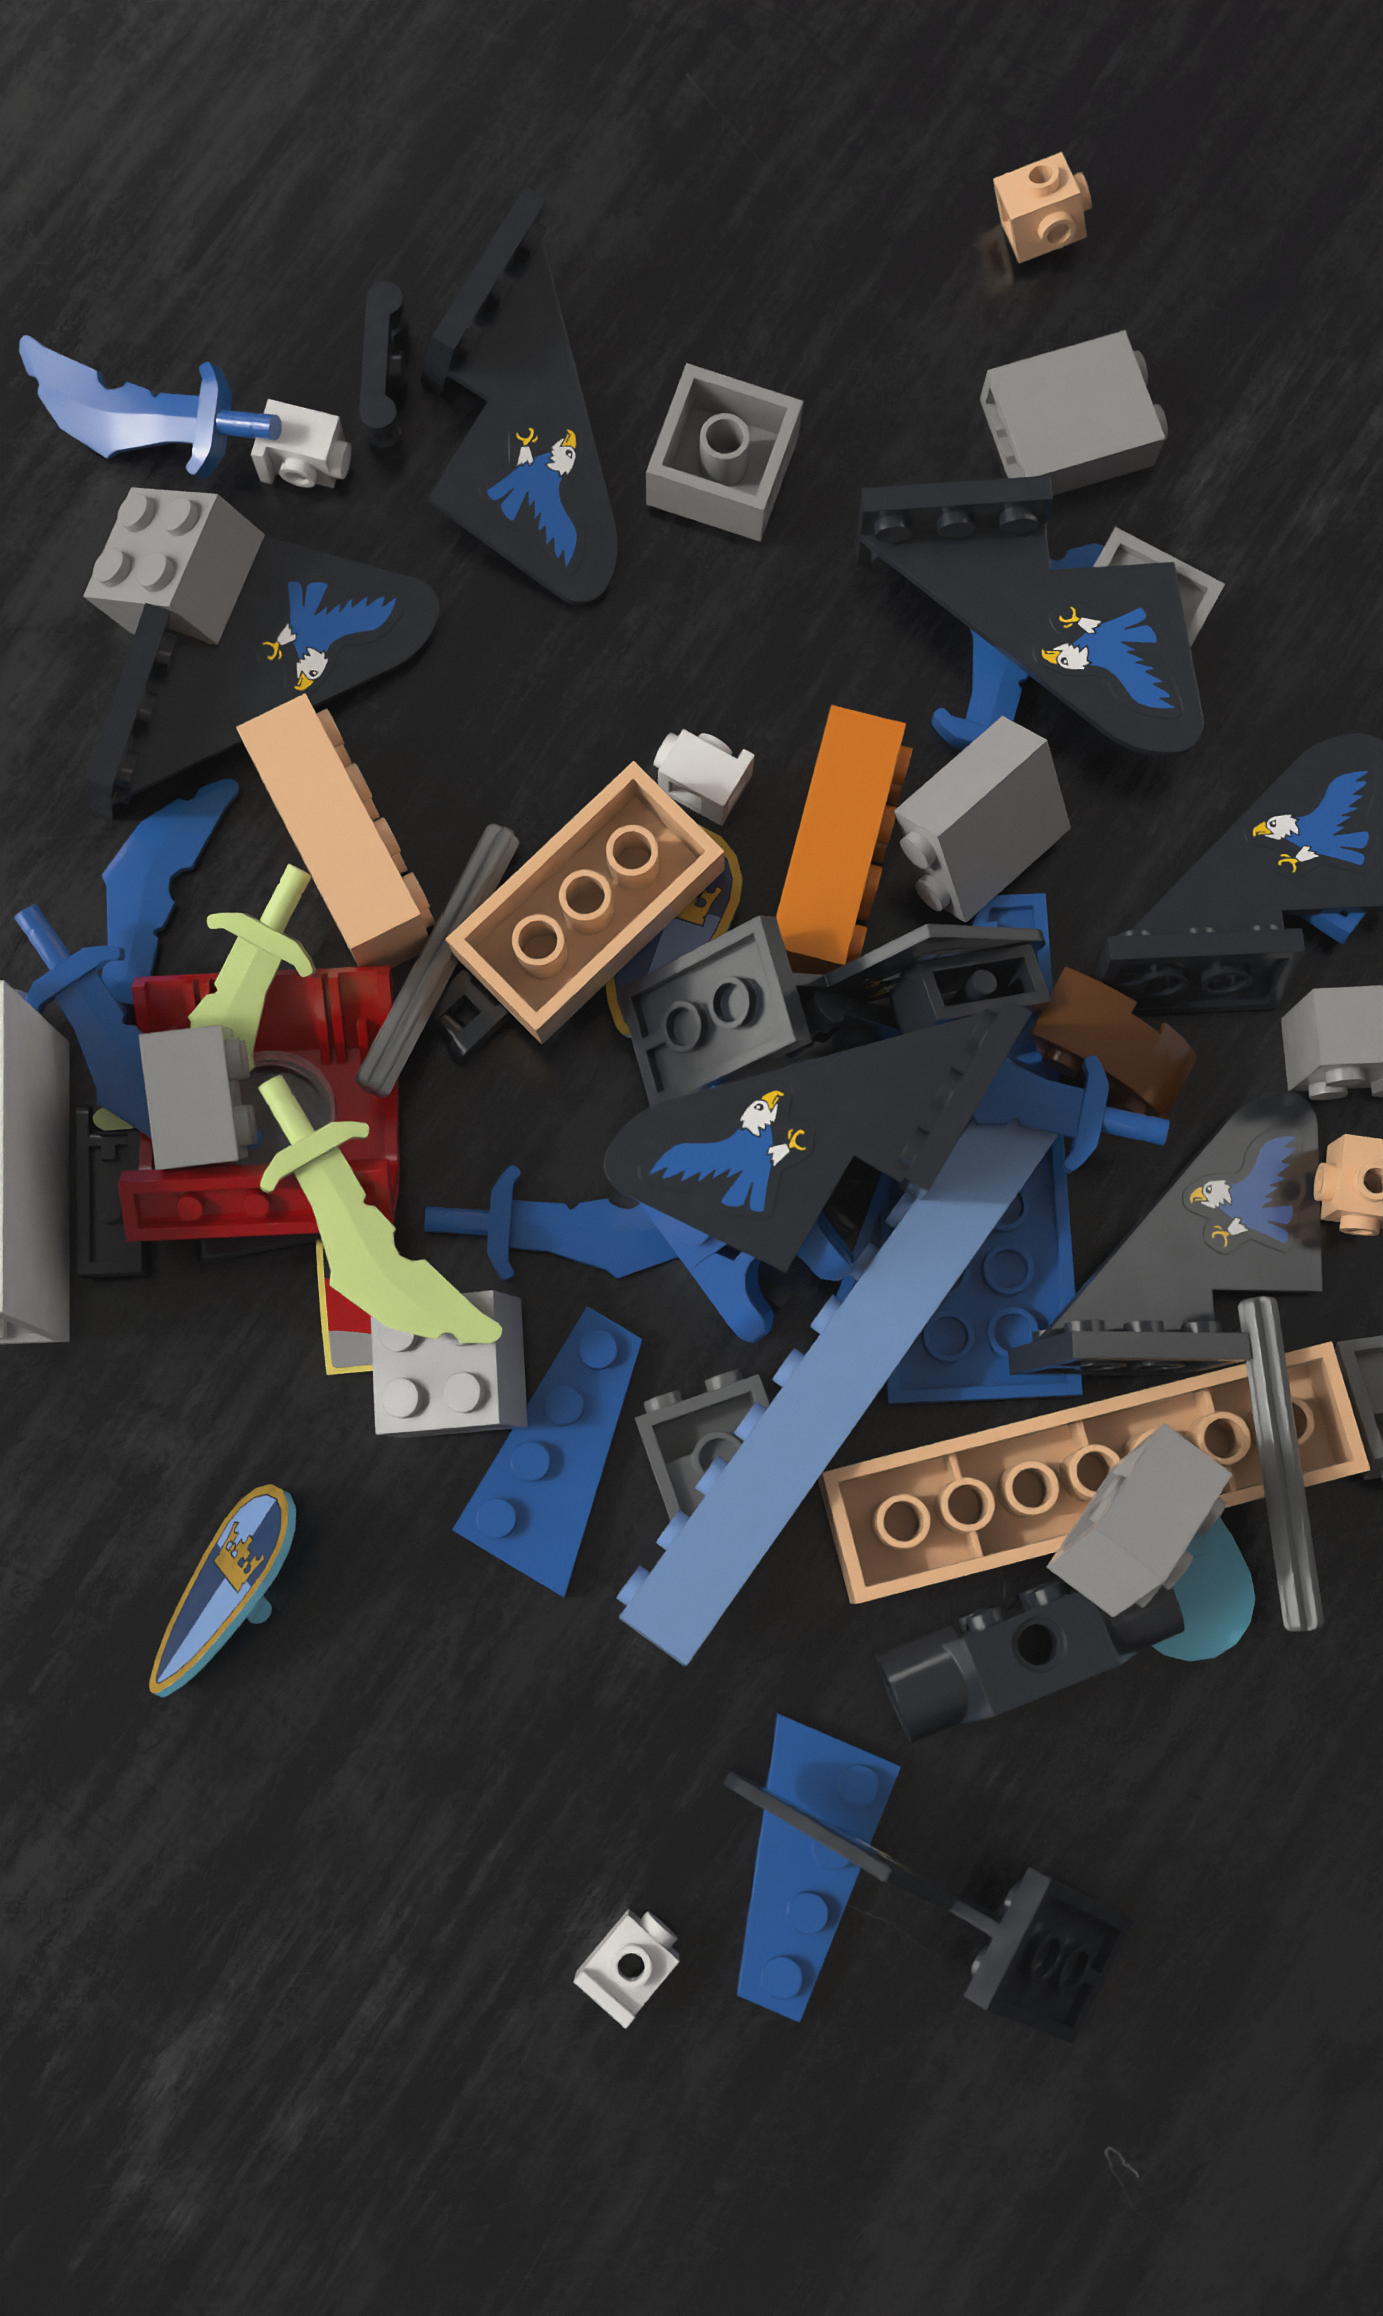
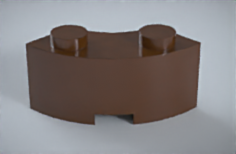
[1031,967,1197,1119]

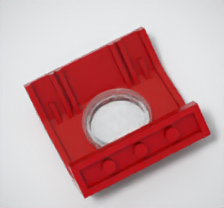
[118,965,400,1242]

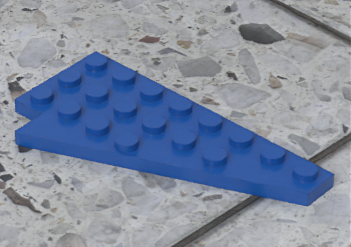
[836,893,1083,1405]

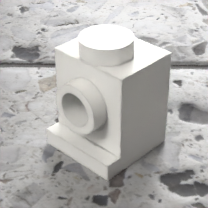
[251,399,352,488]
[654,729,755,826]
[574,1909,679,2028]

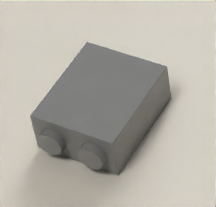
[980,330,1168,495]
[894,716,1071,923]

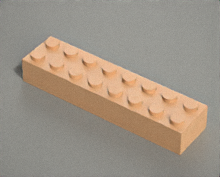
[818,1341,1370,1604]

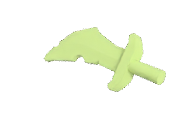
[93,864,316,1131]
[258,1075,502,1344]

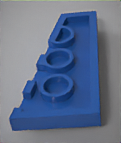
[452,1306,642,1598]
[737,1713,901,2022]

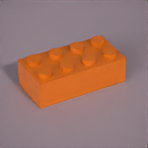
[776,705,913,975]

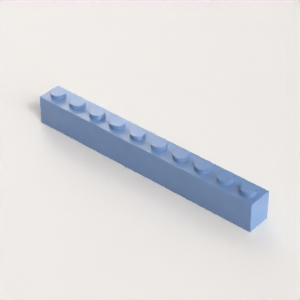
[617,1118,1058,1666]

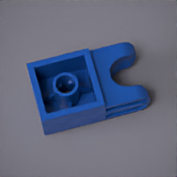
[638,1083,855,1343]

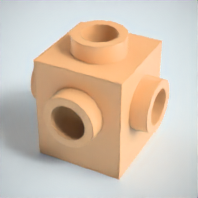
[993,152,1092,263]
[1314,1134,1383,1236]

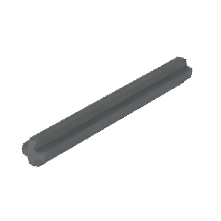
[355,824,519,1098]
[1238,1297,1324,1632]

